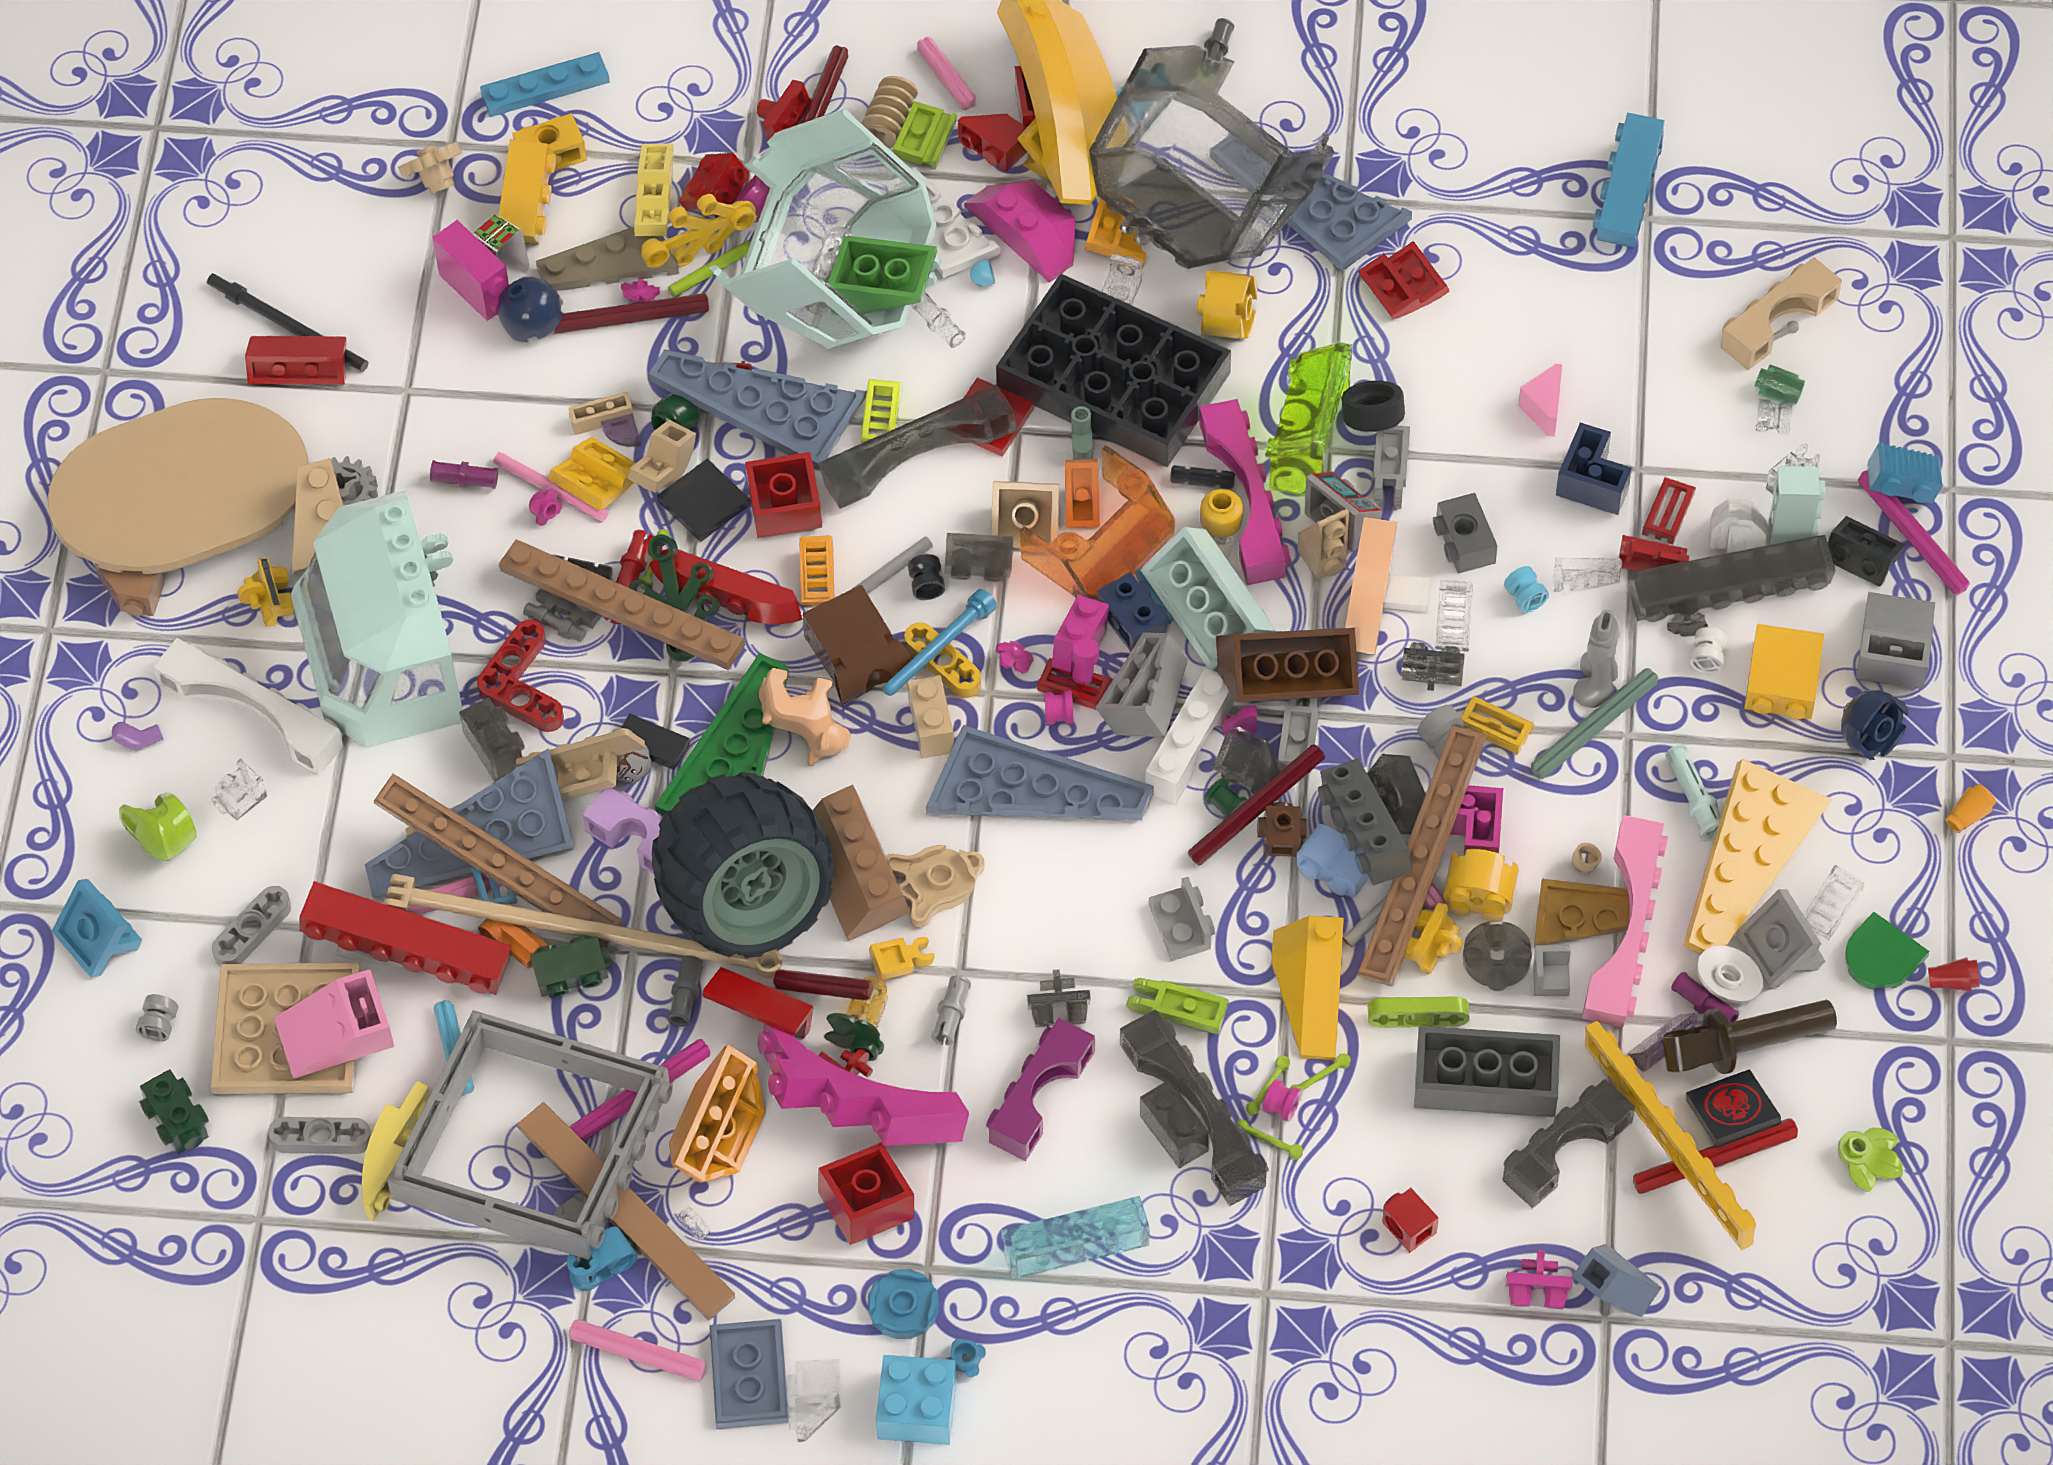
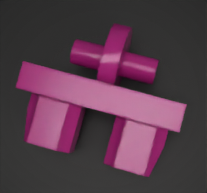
[1505,1249,1572,1310]

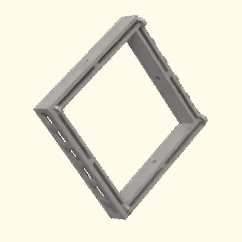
[387,1010,673,1260]

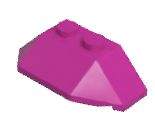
[964,179,1075,283]

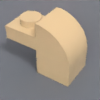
[628,420,696,493]

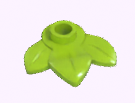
[1838,1127,1903,1192]

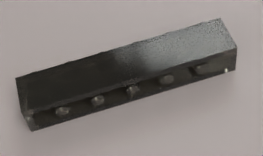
[1627,535,1836,622]

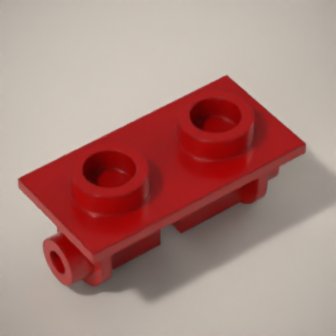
[1617,535,1689,581]

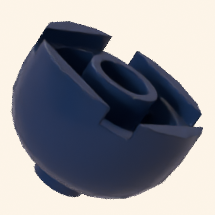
[497,276,564,342]
[1841,690,1908,760]

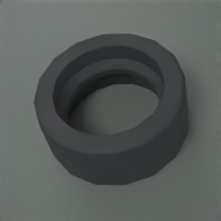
[1341,380,1405,432]

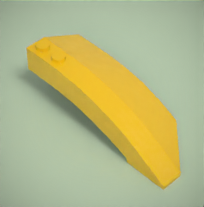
[996,0,1129,205]

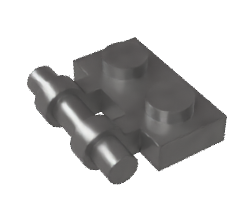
[523,589,602,642]

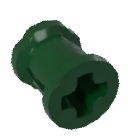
[1203,778,1248,820]

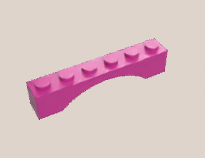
[1199,399,1291,585]

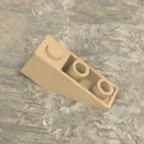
[1297,509,1349,580]

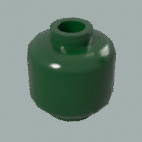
[651,393,700,430]

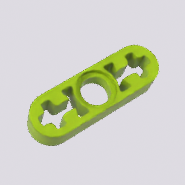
[1367,996,1470,1028]

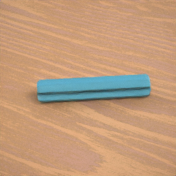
[433,1000,474,1096]

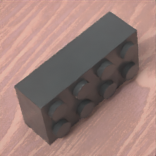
[1414,1026,1560,1117]

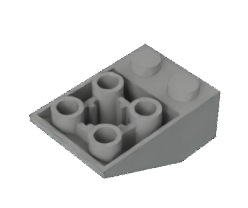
[1856,592,1935,689]

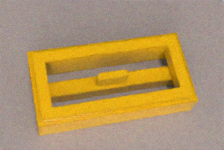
[1461,696,1534,755]

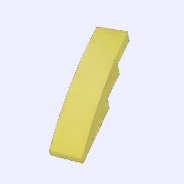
[634,143,674,236]

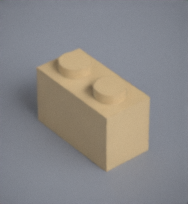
[907,675,954,759]

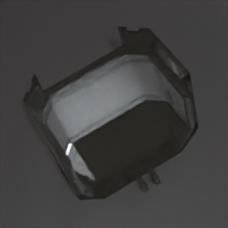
[1089,45,1334,269]

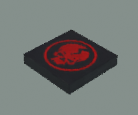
[1686,1069,1781,1148]

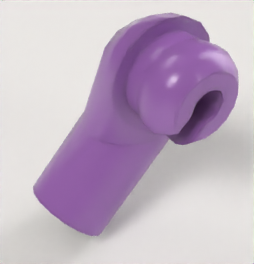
[112,722,163,751]

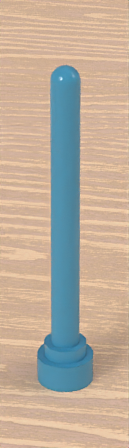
[883,589,997,696]

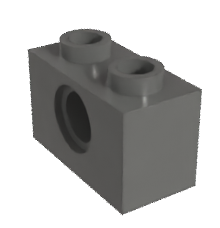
[1433,492,1498,574]

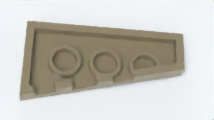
[536,227,679,291]

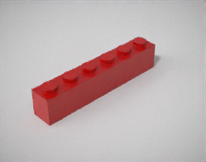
[299,881,511,995]

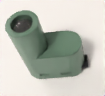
[1071,406,1093,460]

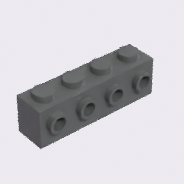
[1318,758,1412,886]

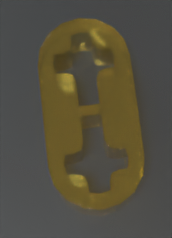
[846,976,888,1028]

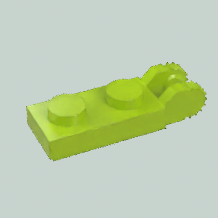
[1126,977,1229,1035]

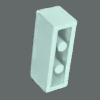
[1768,466,1825,550]

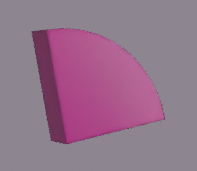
[1222,705,1257,735]

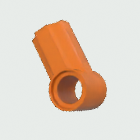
[478,904,548,969]

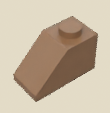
[94,563,165,616]

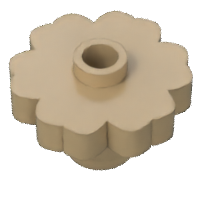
[398,141,462,194]

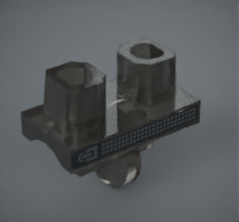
[1401,642,1465,691]
[1027,969,1091,1027]

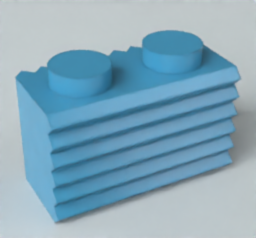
[1867,442,1943,504]

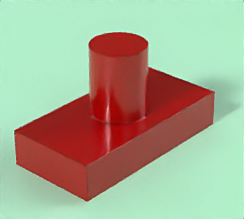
[757,80,810,140]

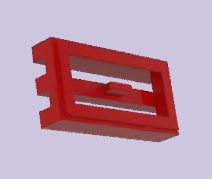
[1642,477,1696,545]
[1037,658,1112,710]

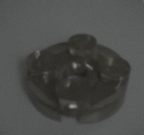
[1462,921,1532,991]

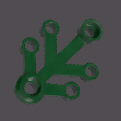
[630,534,720,662]

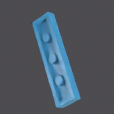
[480,52,610,117]

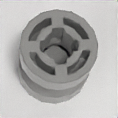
[135,994,179,1042]

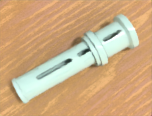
[1665,745,1721,842]

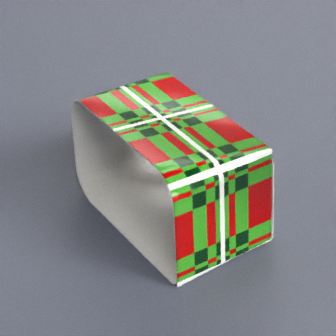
[472,214,530,284]

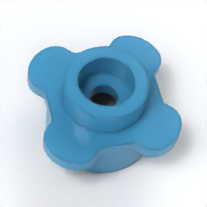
[947,1339,986,1378]

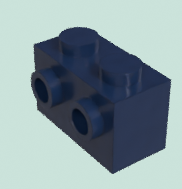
[1097,572,1169,652]

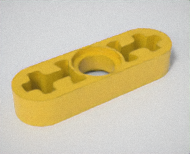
[905,622,981,698]

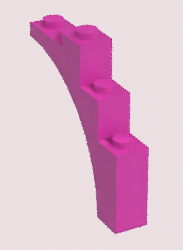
[757,1024,969,1146]

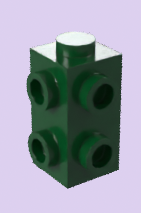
[530,935,612,998]
[139,1069,209,1154]

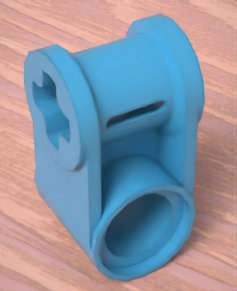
[567,1226,638,1291]

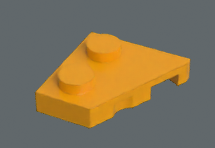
[1084,192,1146,267]

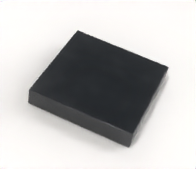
[657,458,751,542]

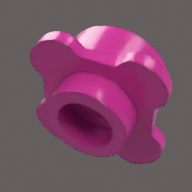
[529,488,562,526]

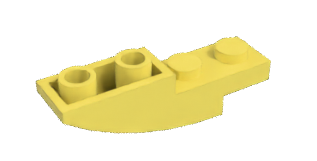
[362,1081,431,1221]

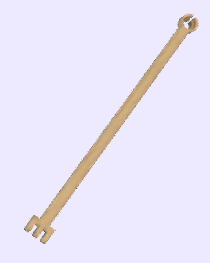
[384,874,782,978]

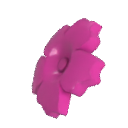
[621,279,660,302]
[995,641,1034,674]

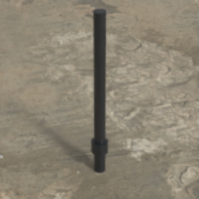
[207,273,369,372]

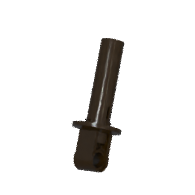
[1662,999,1837,1074]

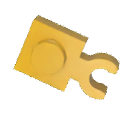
[869,937,935,981]

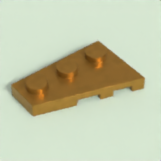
[1534,878,1630,947]

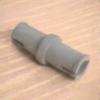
[931,975,971,1045]

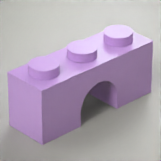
[583,788,662,874]

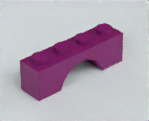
[986,1017,1095,1161]

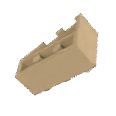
[292,458,344,574]

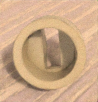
[1572,843,1602,873]

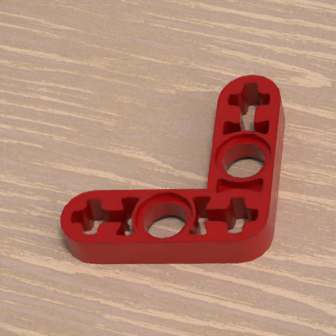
[477,620,564,732]

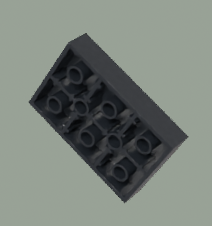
[996,273,1231,468]

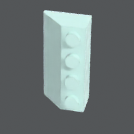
[1141,527,1276,671]

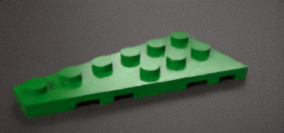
[655,653,789,816]

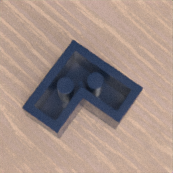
[1556,422,1632,515]

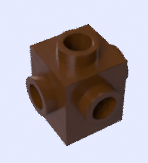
[1257,802,1307,857]

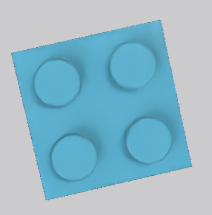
[876,1355,957,1445]

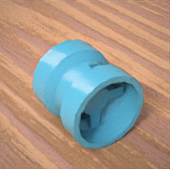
[1504,566,1549,613]

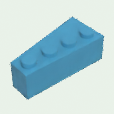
[1593,112,1665,248]

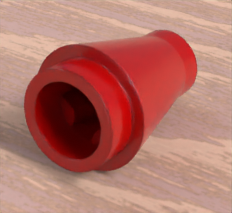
[1928,957,1980,991]

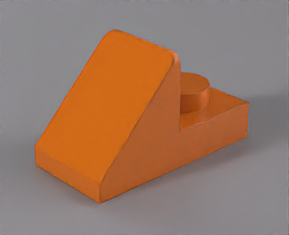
[1064,459,1100,528]

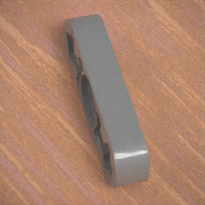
[212,886,291,967]
[268,1117,371,1154]

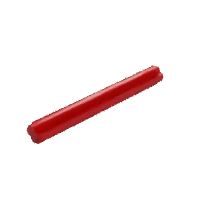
[1633,1118,1798,1194]

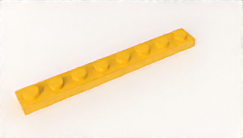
[1585,1021,1756,1251]

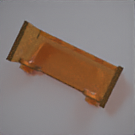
[1020,445,1175,600]

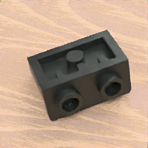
[1822,516,1905,586]

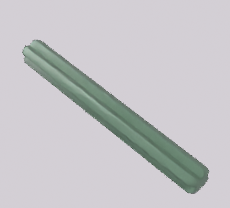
[1530,668,1658,779]

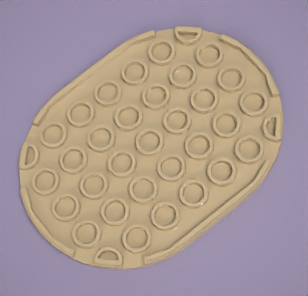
[48,398,309,574]

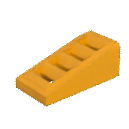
[799,535,835,606]

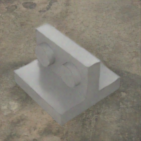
[1736,889,1826,987]

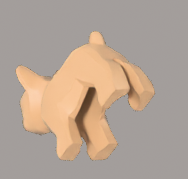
[759,668,850,766]

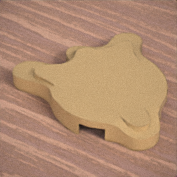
[886,845,985,927]

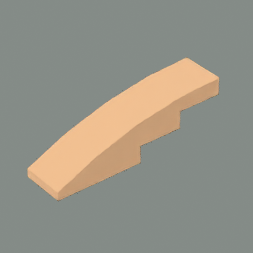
[1345,517,1397,654]

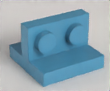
[51,879,142,977]

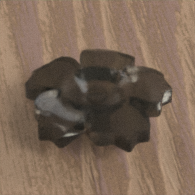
[1667,612,1708,637]

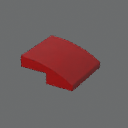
[1358,241,1450,319]

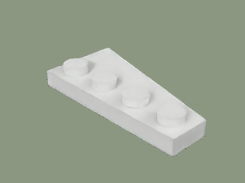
[886,167,1000,278]

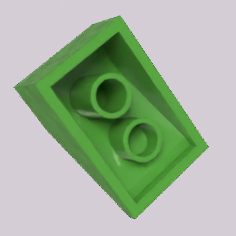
[827,235,938,314]

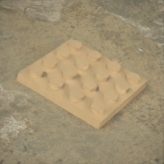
[211,963,361,1094]

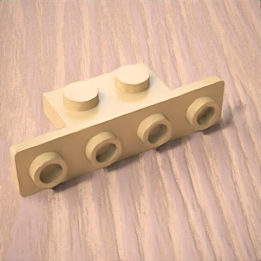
[515,728,645,801]

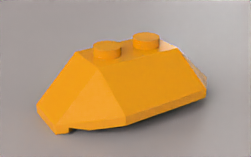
[669,1045,765,1183]

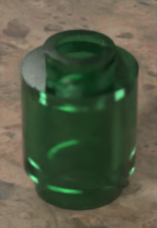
[1755,364,1806,405]

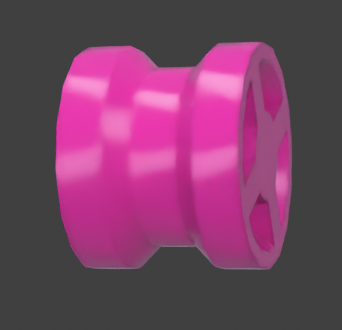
[1044,690,1074,726]
[1262,1079,1302,1122]

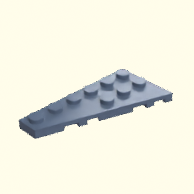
[1211,133,1412,272]
[647,349,867,471]
[926,725,1154,820]
[364,748,574,898]

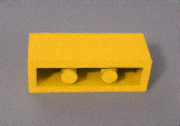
[498,139,556,244]

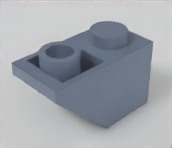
[1572,1244,1662,1317]

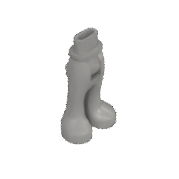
[1573,610,1620,708]

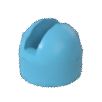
[970,259,995,286]

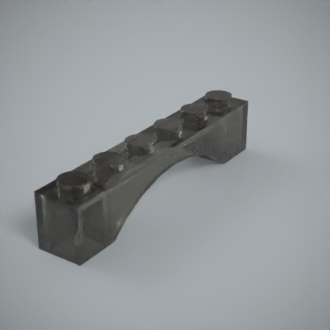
[818,384,1017,509]
[1120,1009,1269,1206]

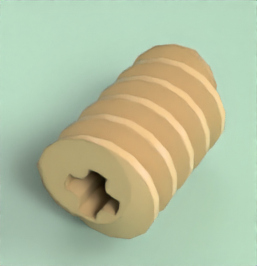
[861,76,918,148]

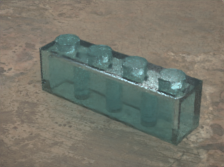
[1001,1196,1150,1280]

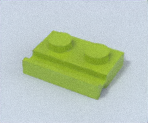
[893,101,957,169]

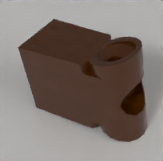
[803,585,913,705]

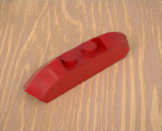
[649,548,803,624]

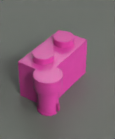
[1052,595,1109,684]

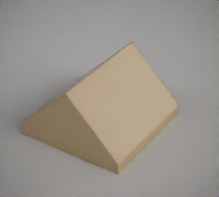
[991,481,1060,550]

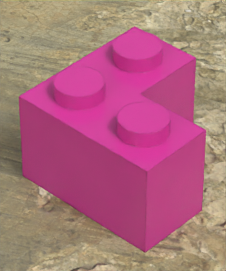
[1450,785,1504,856]

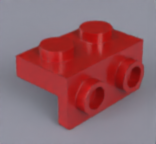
[678,153,749,218]

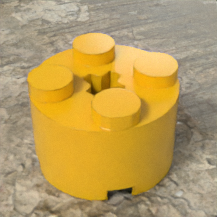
[1197,270,1257,339]
[1443,849,1519,922]

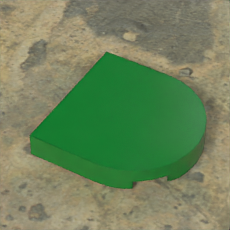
[1845,912,1930,990]

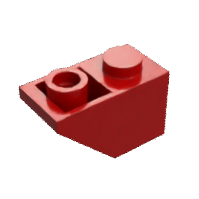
[958,113,1027,172]

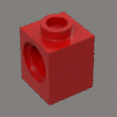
[1382,1187,1439,1253]

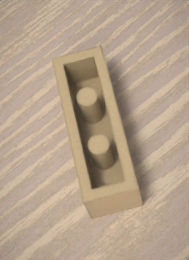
[568,392,634,435]

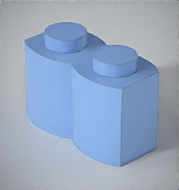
[1297,823,1369,898]

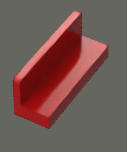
[245,336,347,385]
[702,966,814,1039]

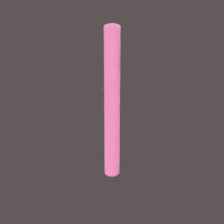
[493,452,608,522]

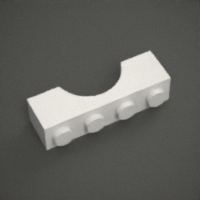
[1145,667,1234,805]

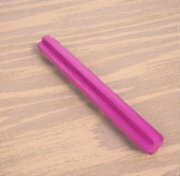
[1858,471,1970,595]
[569,1039,710,1141]

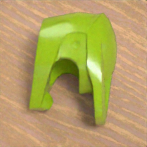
[119,792,197,861]

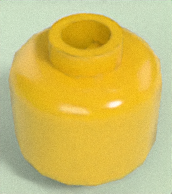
[1200,489,1243,538]

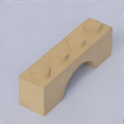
[1721,257,1842,371]

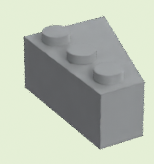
[1096,633,1188,737]

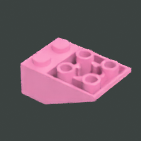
[274,969,394,1079]

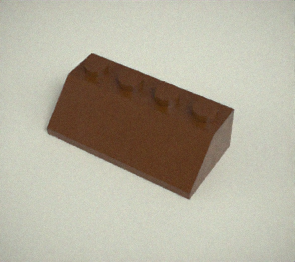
[1216,627,1359,702]

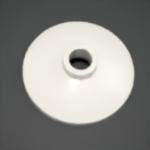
[1697,945,1763,1004]

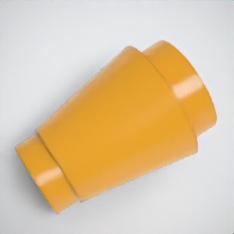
[1945,784,1996,833]

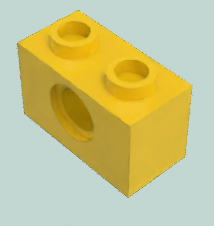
[512,113,587,171]

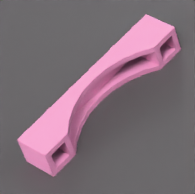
[1582,815,1668,1028]

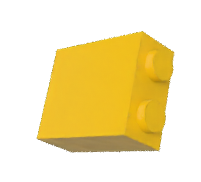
[1744,624,1824,719]

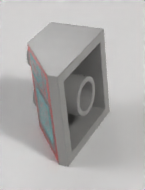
[1305,472,1381,552]

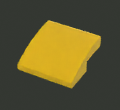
[548,437,636,511]

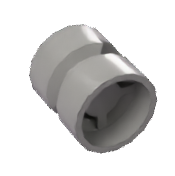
[1417,705,1471,759]

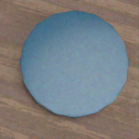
[868,1269,939,1339]

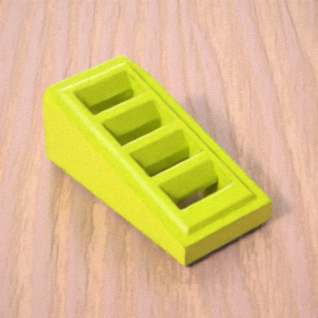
[861,379,901,446]

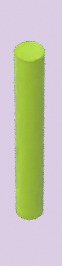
[668,240,751,297]

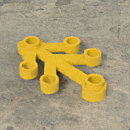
[641,194,756,268]

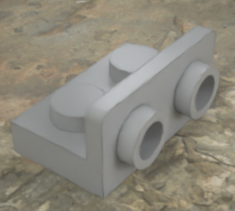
[1149,877,1215,961]

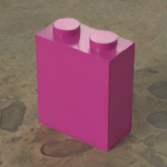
[432,220,509,321]

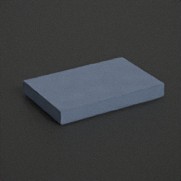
[709,1319,789,1429]

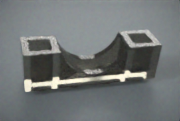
[1502,1079,1635,1209]

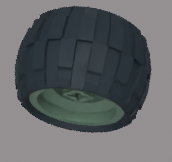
[651,772,835,959]

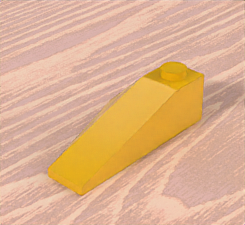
[1271,916,1344,1060]

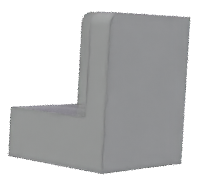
[1533,945,1571,996]

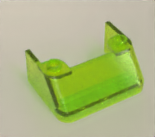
[1265,342,1352,496]

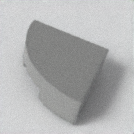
[553,1192,587,1222]

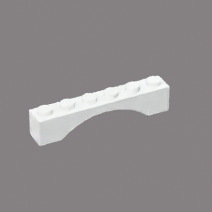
[153,638,343,776]

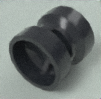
[908,554,945,600]

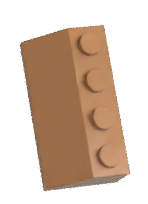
[813,784,911,941]

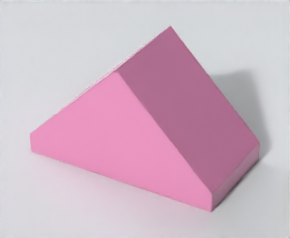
[1518,364,1562,437]

